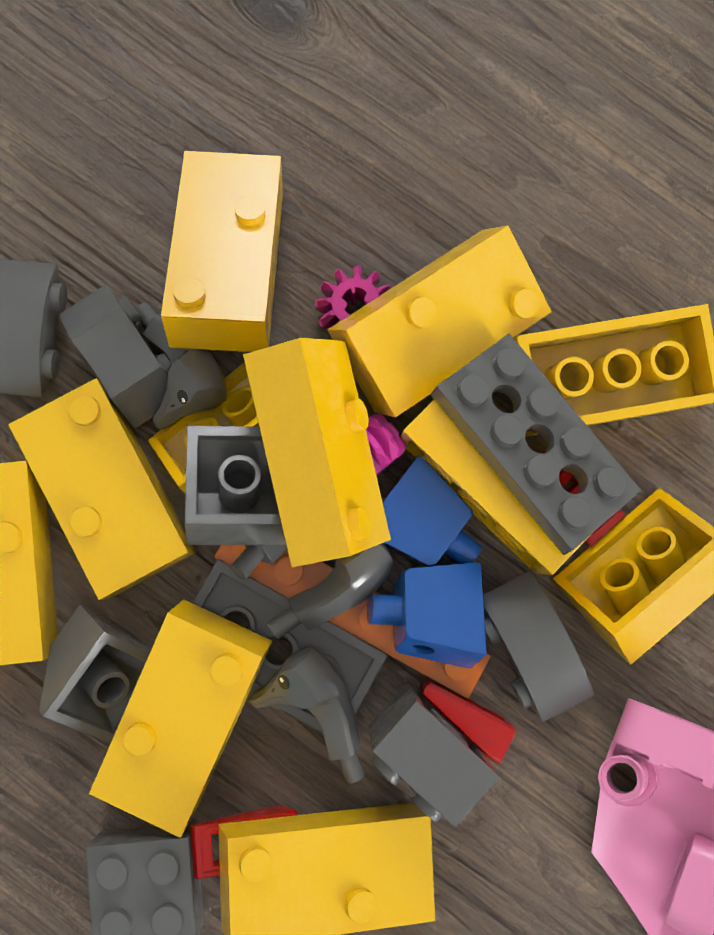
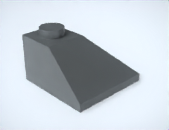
[39,604,152,743]

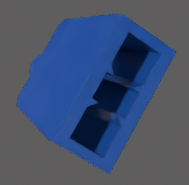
[383,455,483,567]
[367,563,487,668]

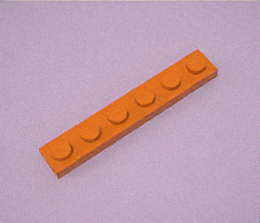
[214,545,491,699]

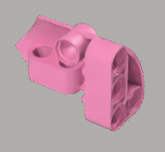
[591,698,714,935]

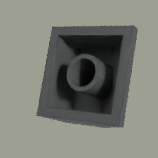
[185,426,286,545]

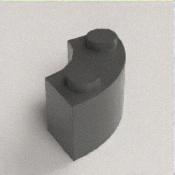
[0,259,67,397]
[59,284,171,428]
[483,571,595,723]

